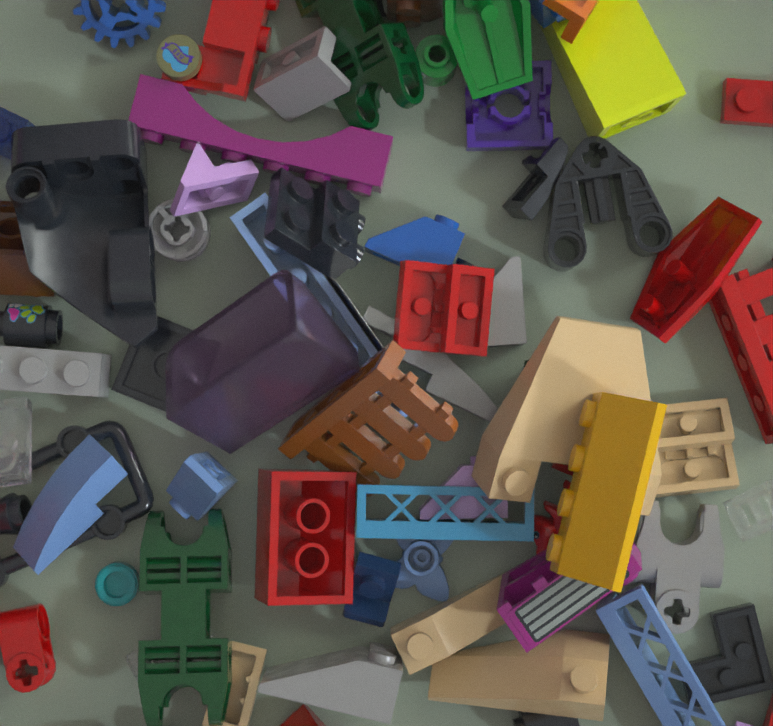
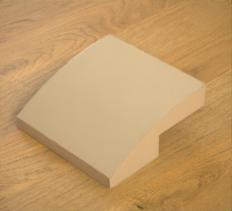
[655,398,740,498]

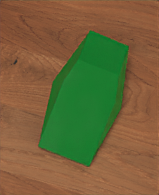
[443,0,533,100]

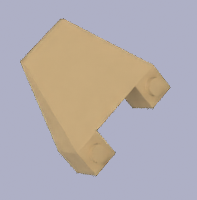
[471,316,662,516]

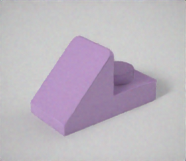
[170,143,259,217]

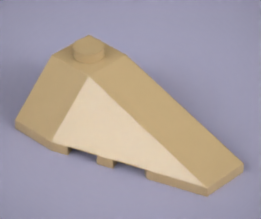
[428,629,610,721]

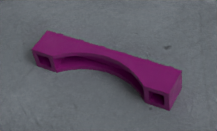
[128,74,393,197]

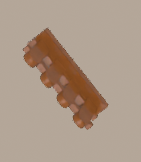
[278,340,458,497]

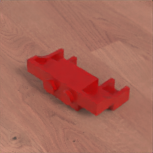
[161,0,280,102]

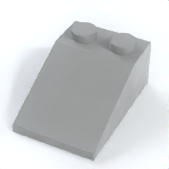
[258,642,403,724]

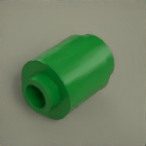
[415,34,457,87]

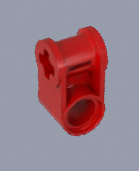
[0,603,56,693]

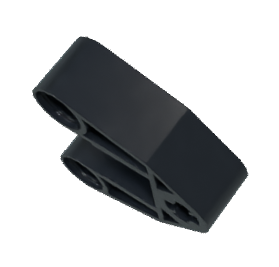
[543,136,673,272]

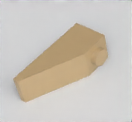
[390,572,506,675]

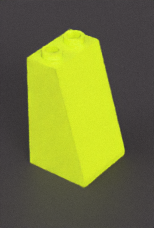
[540,0,686,139]

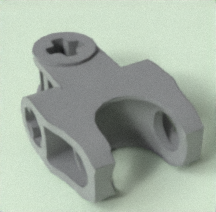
[632,500,725,634]

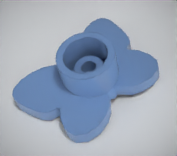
[395,519,453,602]

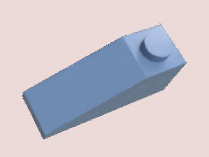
[166,451,238,521]

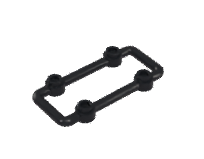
[0,420,154,587]

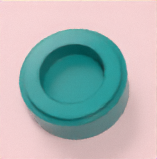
[95,562,140,606]

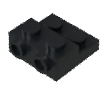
[264,167,366,280]

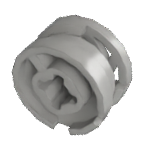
[149,199,211,262]

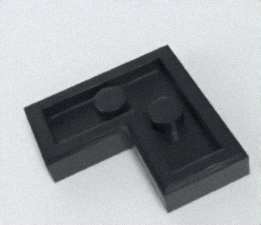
[679,602,773,707]

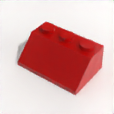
[254,468,357,606]

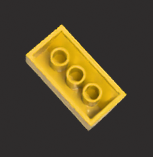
[546,392,667,593]

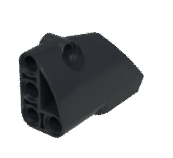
[6,119,158,348]

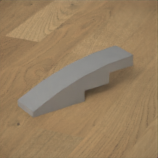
[363,305,498,422]

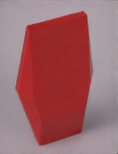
[630,196,762,344]

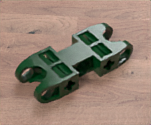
[295,0,424,131]
[138,509,232,726]

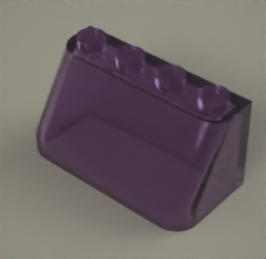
[165,270,360,454]

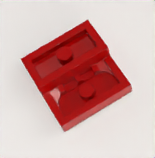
[393,260,495,357]

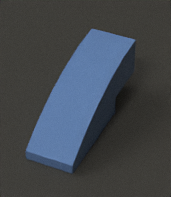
[13,434,128,575]

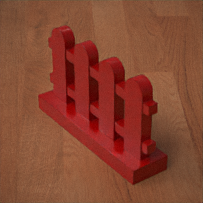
[708,258,773,444]

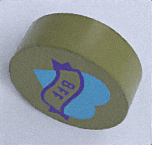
[156,34,202,81]

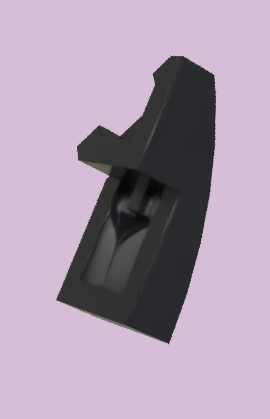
[502,137,569,221]

